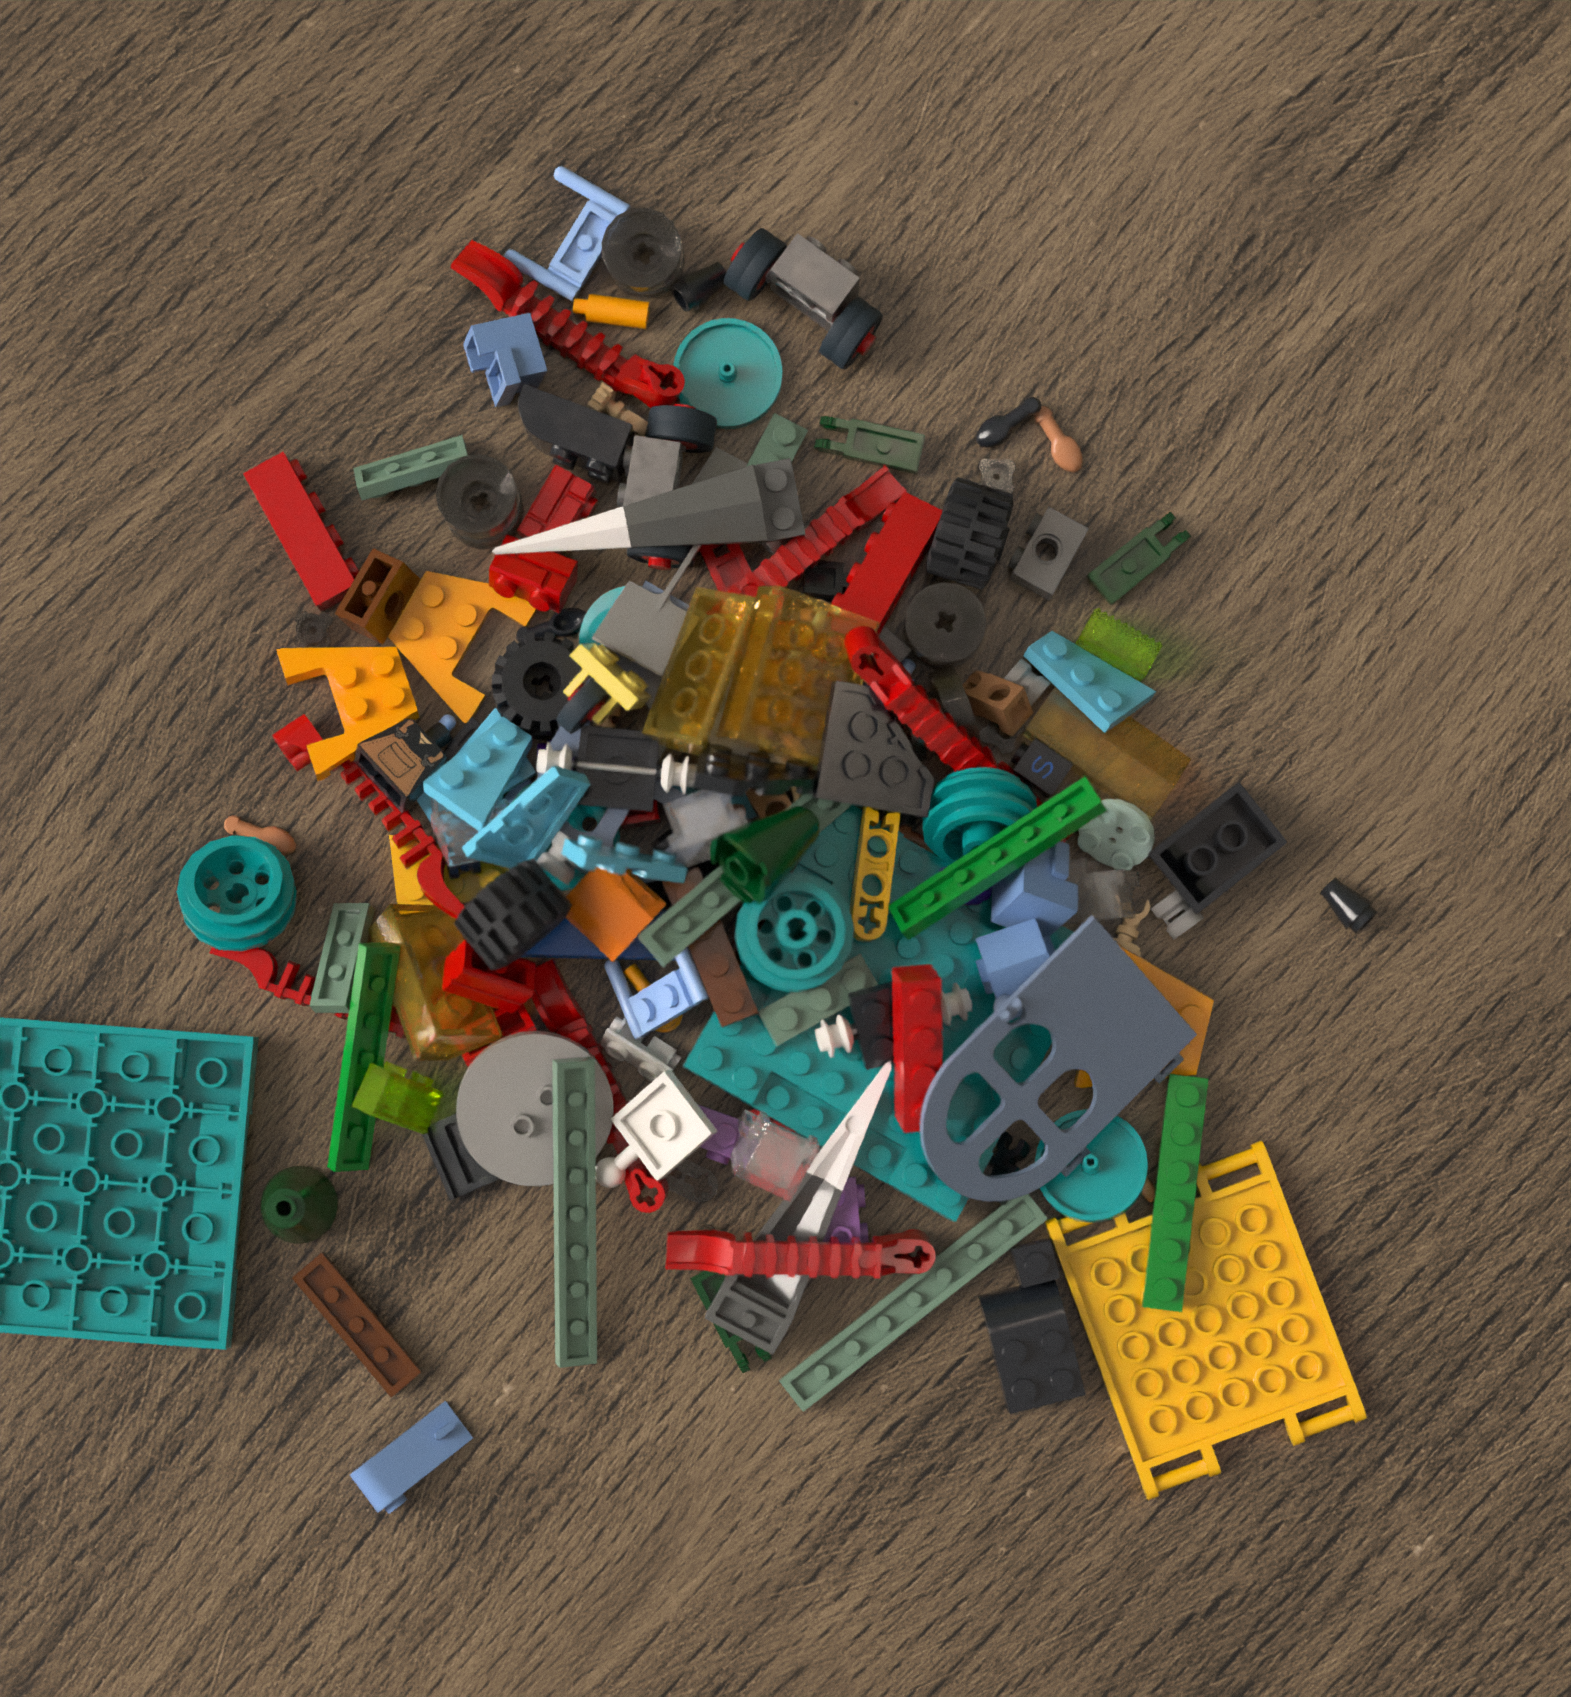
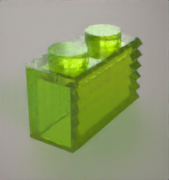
[1075,608,1162,682]
[352,1061,444,1135]

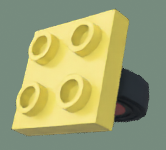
[556,643,651,734]

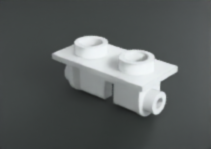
[600,1016,682,1082]

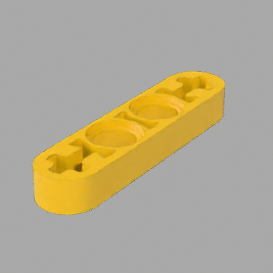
[849,807,901,942]

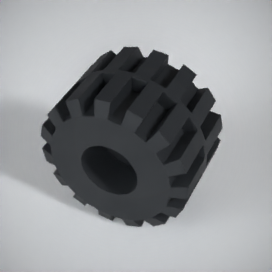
[926,477,1014,590]
[492,632,583,740]
[454,859,572,971]

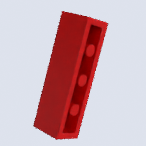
[243,452,359,612]
[828,491,943,636]
[892,964,943,1133]

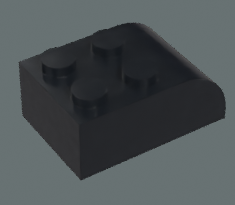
[518,384,635,484]
[1147,782,1287,915]
[978,1280,1086,1414]

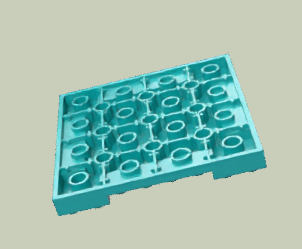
[682,805,1074,1222]
[0,1017,259,1350]

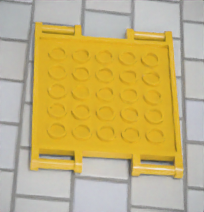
[1044,1141,1367,1500]

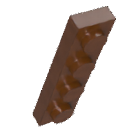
[662,867,758,1028]
[292,1252,422,1398]

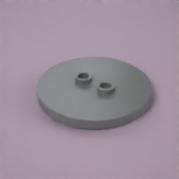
[456,1031,613,1186]

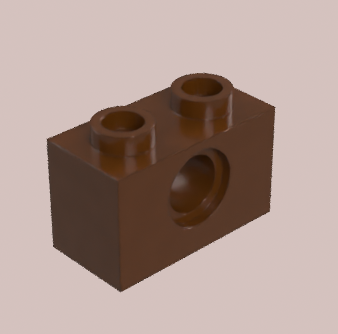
[334,548,421,645]

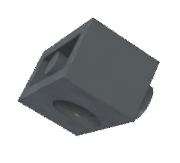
[1008,507,1089,601]

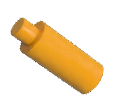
[573,294,650,329]

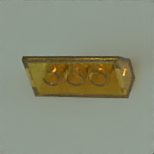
[642,587,760,755]
[1022,687,1191,820]
[368,904,502,1061]

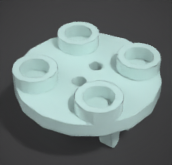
[1078,799,1155,872]

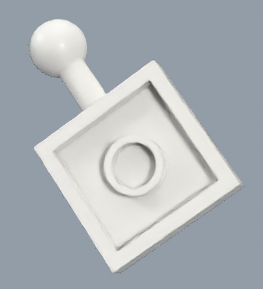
[596,1069,717,1188]

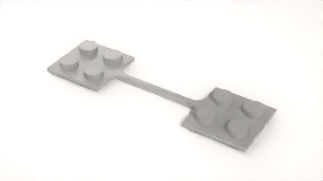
[592,447,747,676]

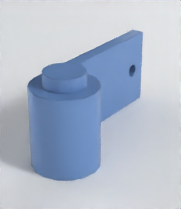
[350,1401,473,1514]

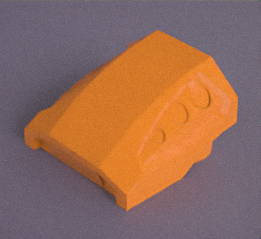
[565,867,666,962]

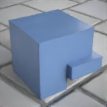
[463,313,547,407]
[991,841,1078,938]
[976,918,1055,1020]

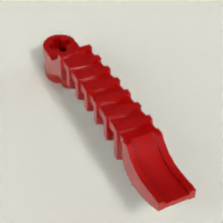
[450,240,685,408]
[703,466,907,632]
[844,626,1042,807]
[272,714,465,919]
[209,947,479,1039]
[531,958,669,1213]
[665,1229,936,1279]

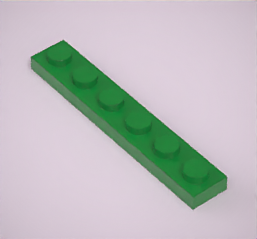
[888,776,1107,940]
[327,942,401,1172]
[1142,1074,1208,1312]

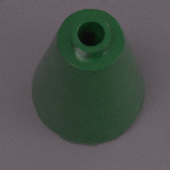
[710,806,820,905]
[260,1166,338,1244]

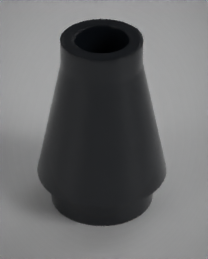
[671,262,727,312]
[1320,877,1378,934]

